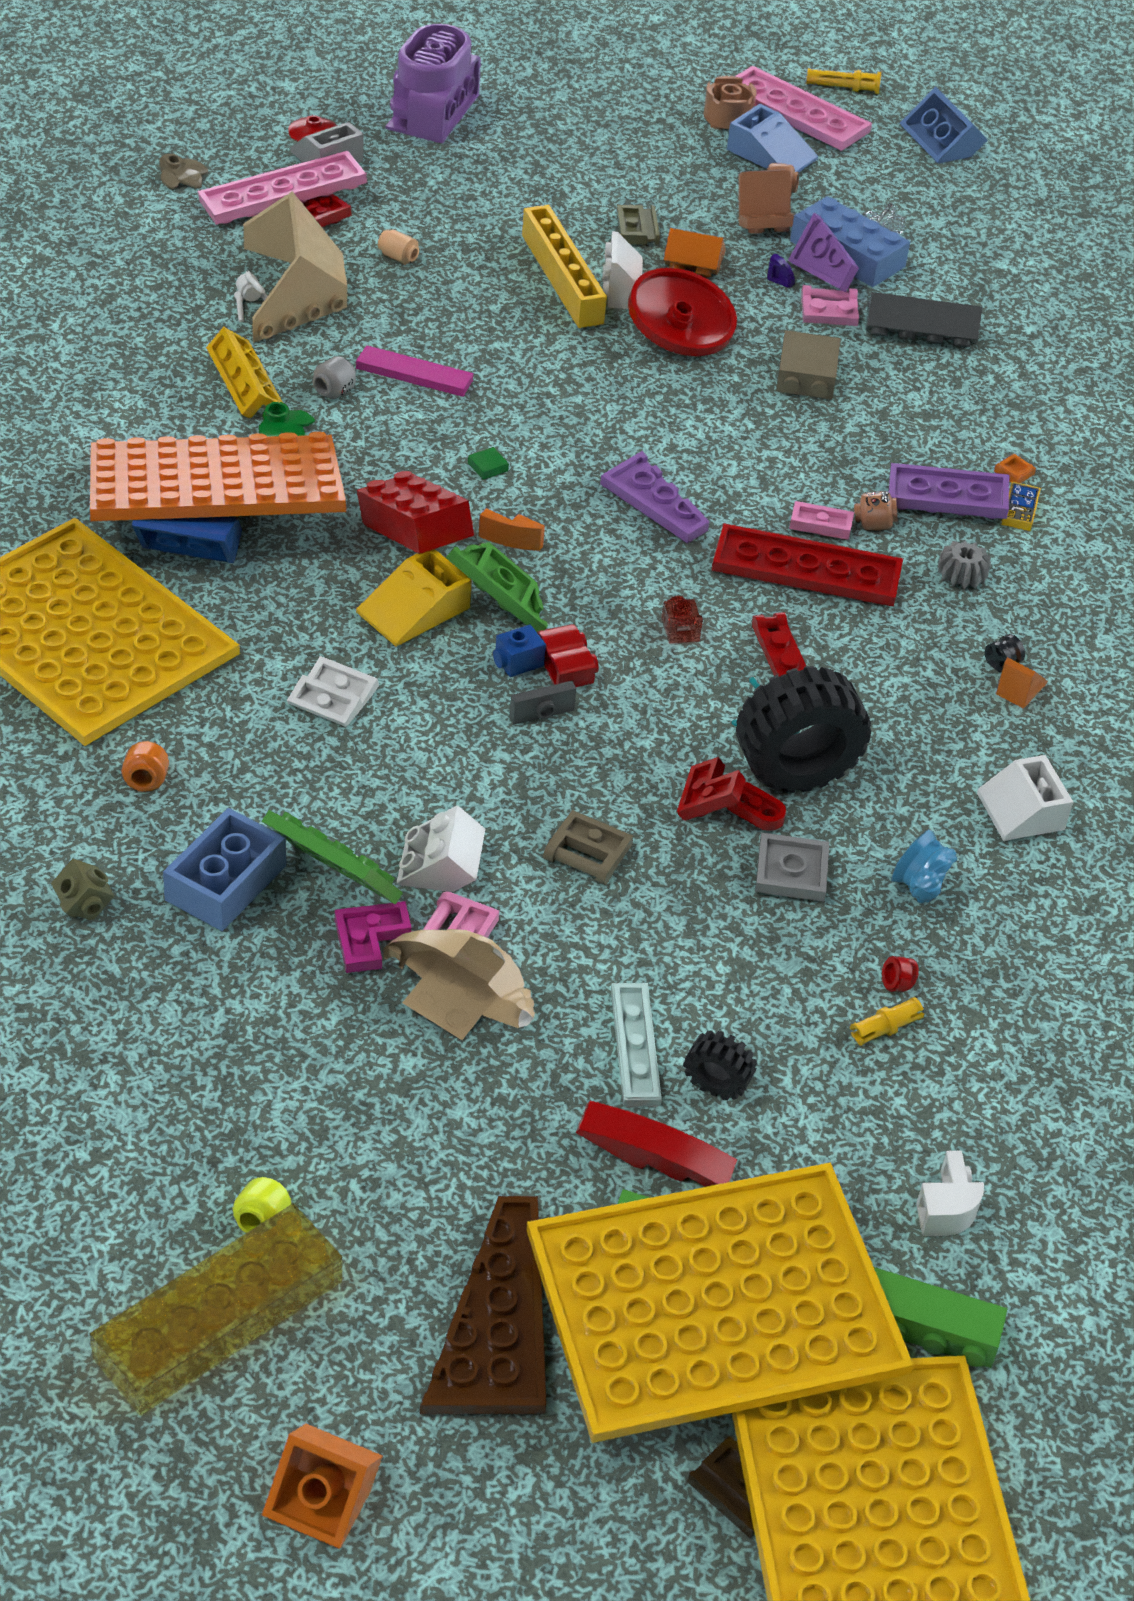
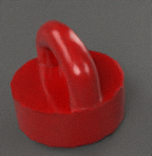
[882,956,919,992]

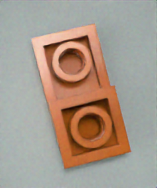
[478,508,545,551]

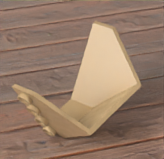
[243,191,347,343]

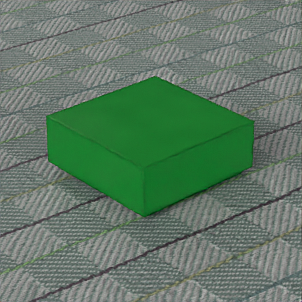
[468,447,509,480]

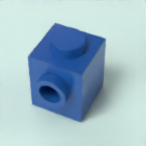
[493,624,546,677]

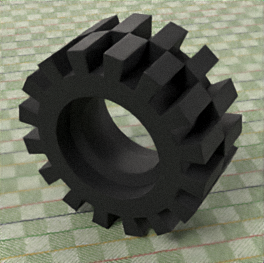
[683,1030,757,1100]

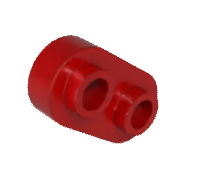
[727,781,786,831]

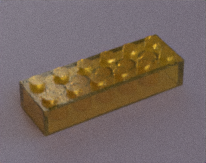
[89,1203,342,1416]

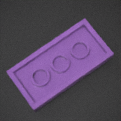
[888,463,1009,519]

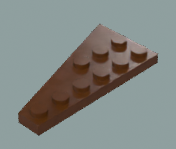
[420,1196,546,1414]

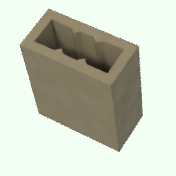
[776,330,841,399]

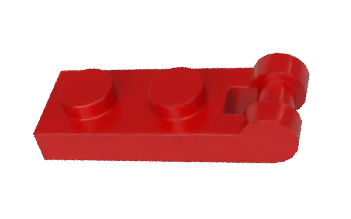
[752,612,806,677]

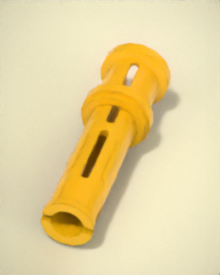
[806,68,881,94]

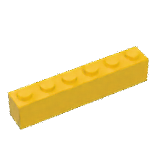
[522,205,607,328]

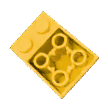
[356,549,472,647]

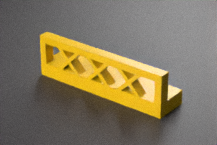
[206,326,283,418]

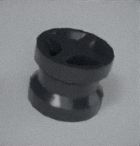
[984,634,1025,673]

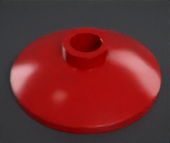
[288,115,338,142]

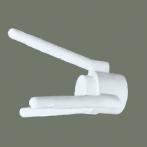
[234,271,268,322]

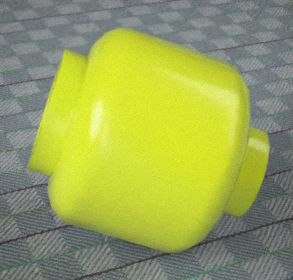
[232,1177,292,1237]

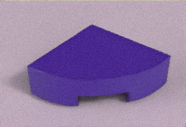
[767,253,795,288]

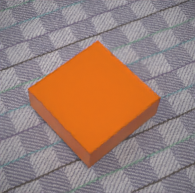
[994,454,1036,483]

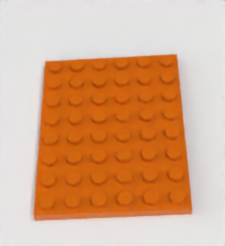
[90,432,346,522]

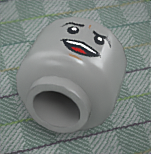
[313,356,356,399]

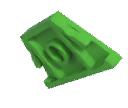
[446,542,548,632]

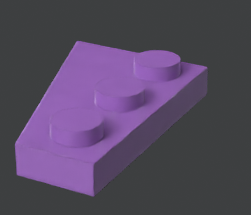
[788,213,859,293]

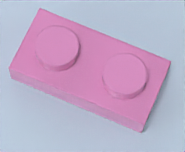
[789,501,854,540]

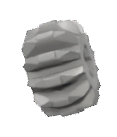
[938,540,991,590]

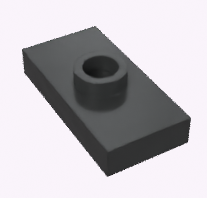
[509,681,576,725]

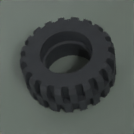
[736,666,872,793]

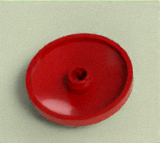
[628,268,737,356]

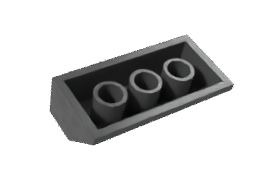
[866,292,983,347]

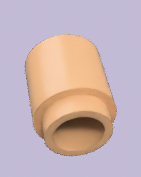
[378,229,419,265]

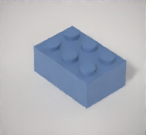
[163,808,286,932]

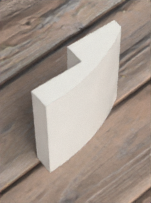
[287,656,379,727]

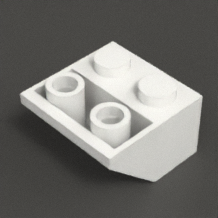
[602,231,642,309]
[977,755,1073,841]
[397,805,485,892]

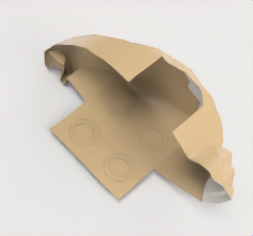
[384,929,535,1040]

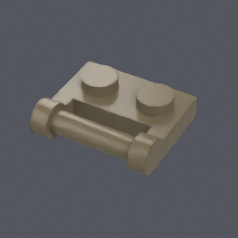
[543,810,633,885]

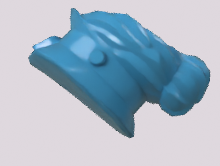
[891,829,957,903]

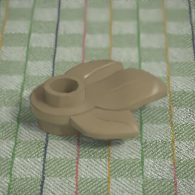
[159,154,209,190]

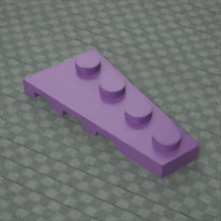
[600,451,709,544]

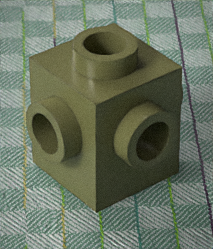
[51,858,115,920]

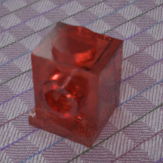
[661,596,703,644]

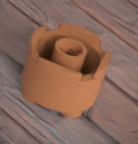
[703,76,757,129]

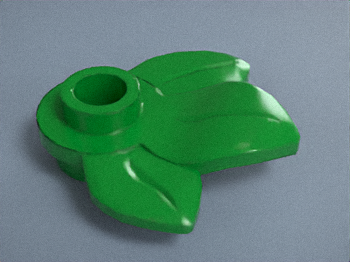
[258,402,315,437]

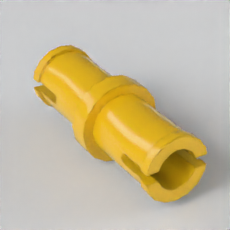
[850,997,924,1046]

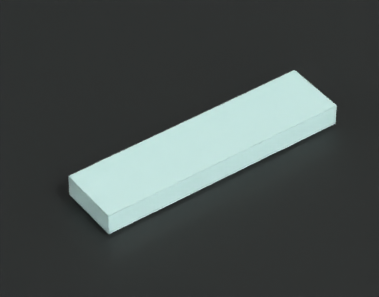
[611,983,662,1107]

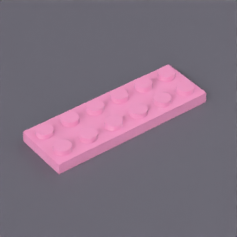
[735,66,872,151]
[198,151,367,224]

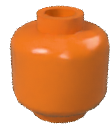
[121,741,169,792]

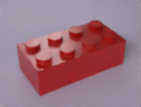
[356,471,475,554]

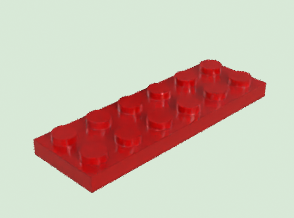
[711,523,903,607]

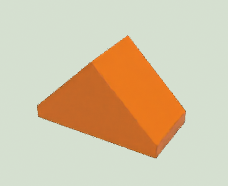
[996,657,1048,709]

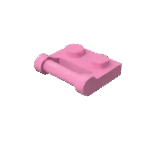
[801,285,859,326]
[423,891,499,959]

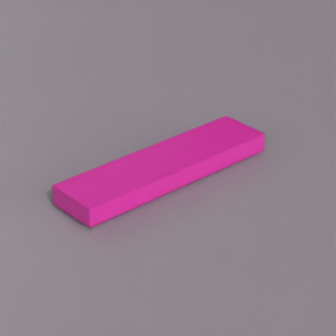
[356,345,473,397]

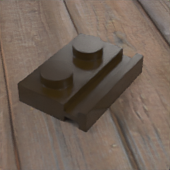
[687,1435,755,1539]

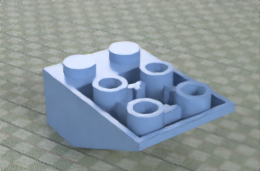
[727,104,818,172]

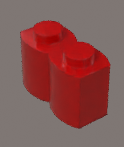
[537,624,599,687]

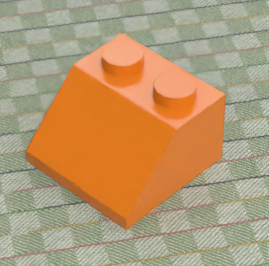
[663,228,726,278]
[262,1423,383,1549]

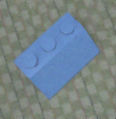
[899,86,988,164]

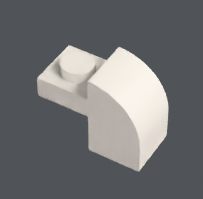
[916,1151,984,1236]

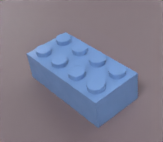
[790,196,910,287]

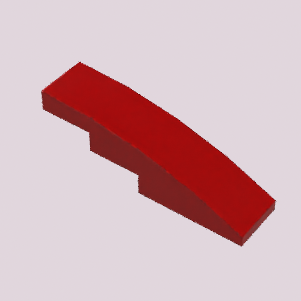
[575,1100,737,1187]

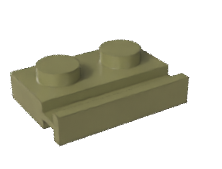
[616,205,660,245]

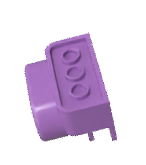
[385,24,481,143]

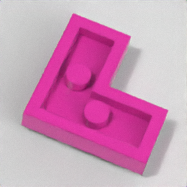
[334,901,412,973]

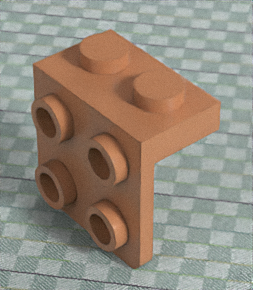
[739,169,795,233]

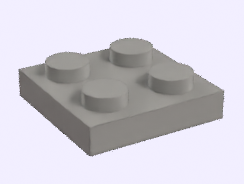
[755,832,829,902]

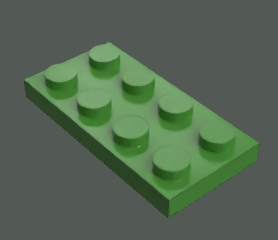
[261,810,403,905]

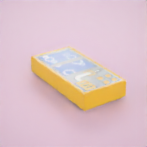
[1001,482,1041,531]

